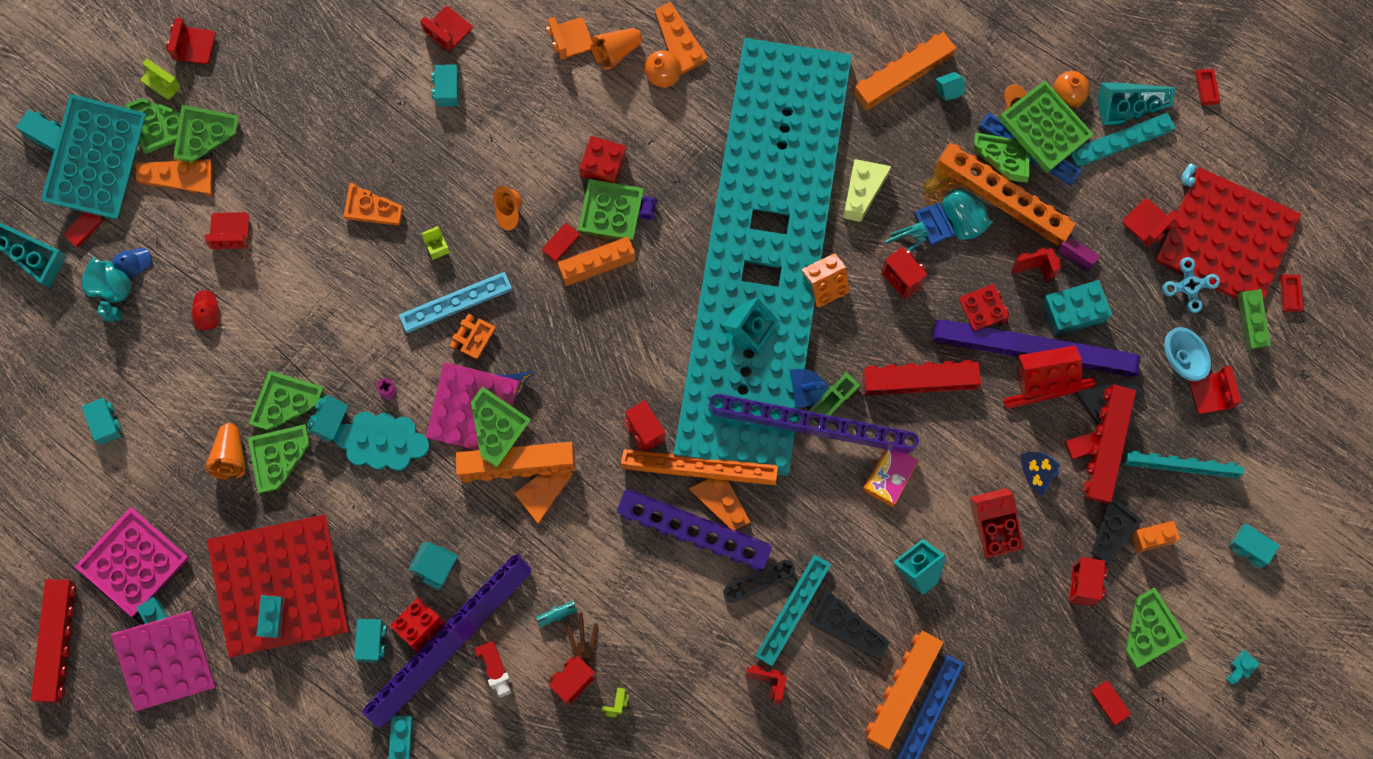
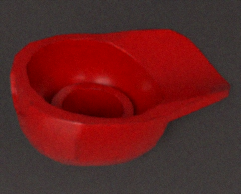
[191,290,221,331]

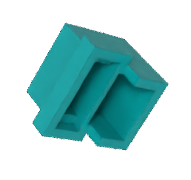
[407,542,458,591]

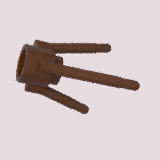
[565,612,598,659]

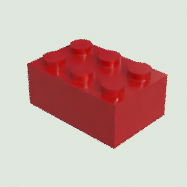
[1019,346,1082,399]

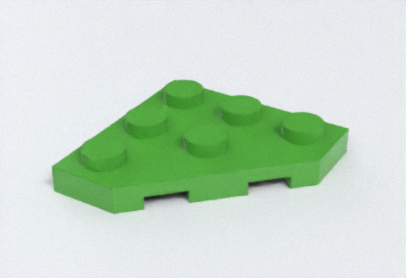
[125,98,180,154]
[173,105,238,163]
[973,133,1030,183]
[249,371,325,431]
[471,387,531,468]
[248,425,310,495]
[1125,587,1187,669]

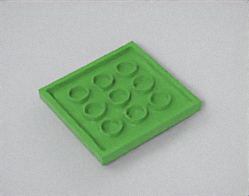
[998,81,1094,173]

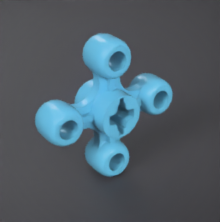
[1162,257,1220,313]

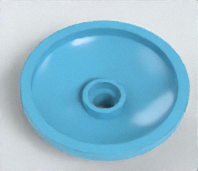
[1164,327,1211,381]

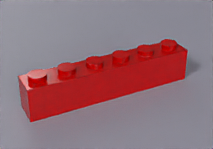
[862,360,981,396]
[1082,384,1136,504]
[31,579,77,703]

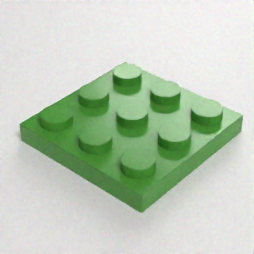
[578,179,644,242]

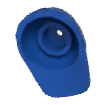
[111,248,152,279]

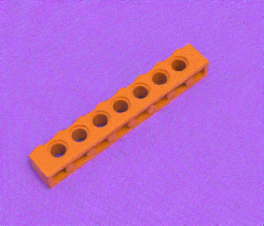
[934,143,1076,247]

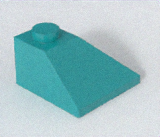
[723,297,779,351]
[893,539,946,595]

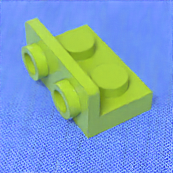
[141,59,181,100]

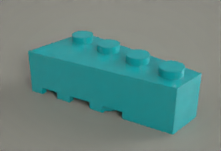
[0,223,67,289]

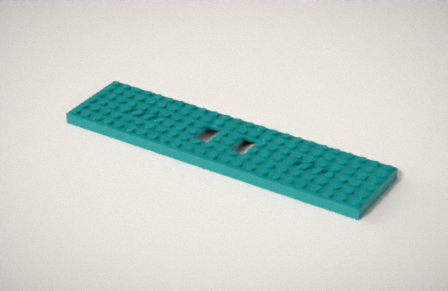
[673,38,852,476]

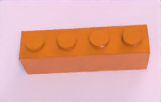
[557,237,635,286]

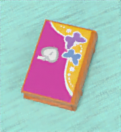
[862,449,919,507]

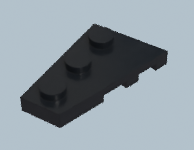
[1075,378,1145,424]
[1090,497,1143,566]

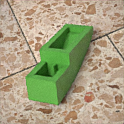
[809,372,861,425]

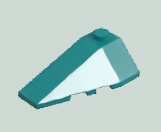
[1097,82,1176,125]

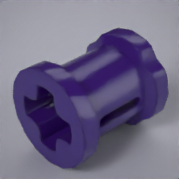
[639,196,658,220]

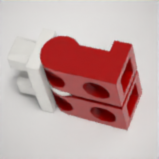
[474,641,511,698]

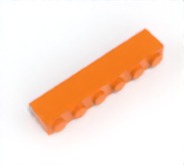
[853,32,956,111]
[456,442,576,483]
[864,631,943,751]

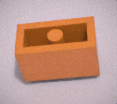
[1131,521,1180,553]

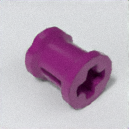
[377,378,397,400]

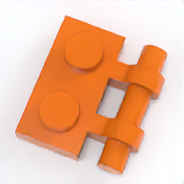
[449,314,496,361]

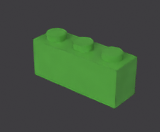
[1237,289,1271,350]

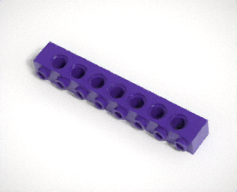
[616,489,773,571]

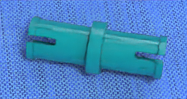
[536,600,578,628]

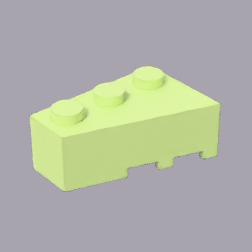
[843,159,891,222]

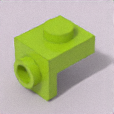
[422,226,450,260]
[601,688,629,718]

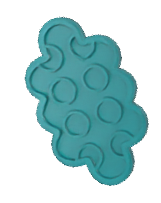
[334,412,430,471]

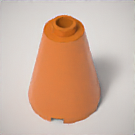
[590,28,642,70]
[205,423,246,479]

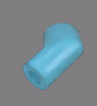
[1181,164,1197,187]

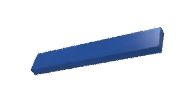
[978,112,1082,186]
[896,654,964,759]

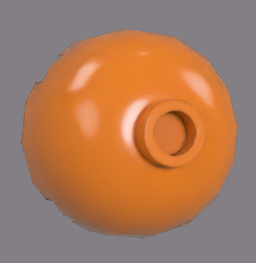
[644,50,682,88]
[1053,71,1090,109]

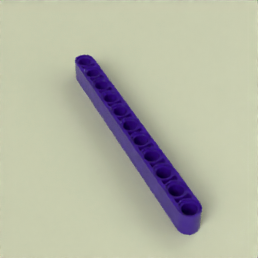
[933,320,1141,377]
[708,394,919,453]
[363,554,532,728]

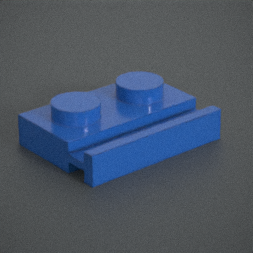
[914,202,955,246]

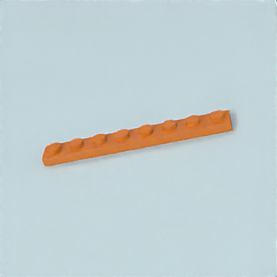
[621,449,778,486]

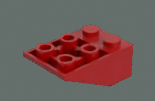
[970,488,1024,558]

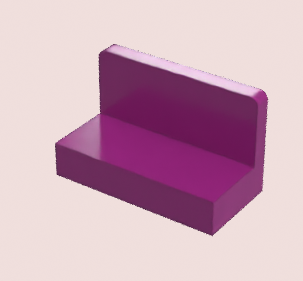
[1057,236,1100,273]

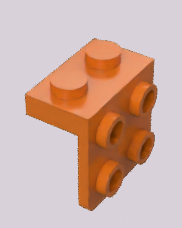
[546,17,593,60]
[802,253,849,307]

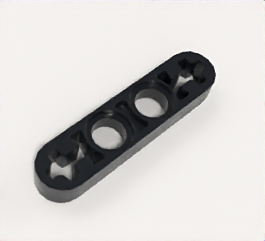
[723,560,795,603]

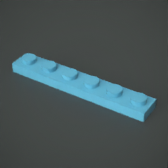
[399,272,512,333]

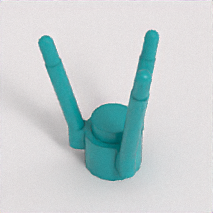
[885,221,929,252]

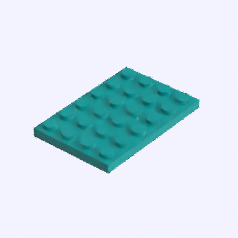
[41,94,146,220]

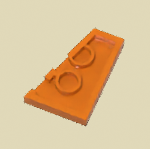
[343,182,403,226]
[514,471,573,525]
[688,478,750,531]

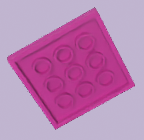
[426,362,520,450]
[75,507,189,618]
[111,611,216,711]

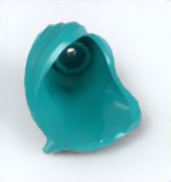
[942,188,994,240]
[82,257,132,303]

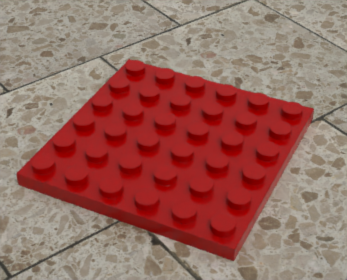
[1155,167,1301,300]
[207,514,349,658]

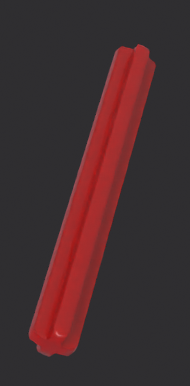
[1003,378,1095,409]

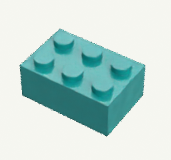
[1041,280,1112,337]

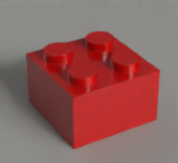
[579,136,626,184]
[881,246,927,300]
[624,400,665,452]
[1069,557,1107,607]
[549,656,596,706]

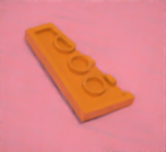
[655,2,708,76]
[136,159,213,196]

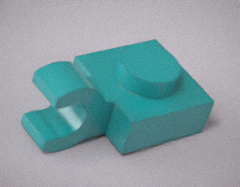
[97,301,123,322]
[1226,650,1260,685]

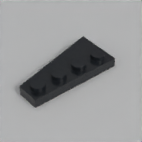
[809,589,890,661]

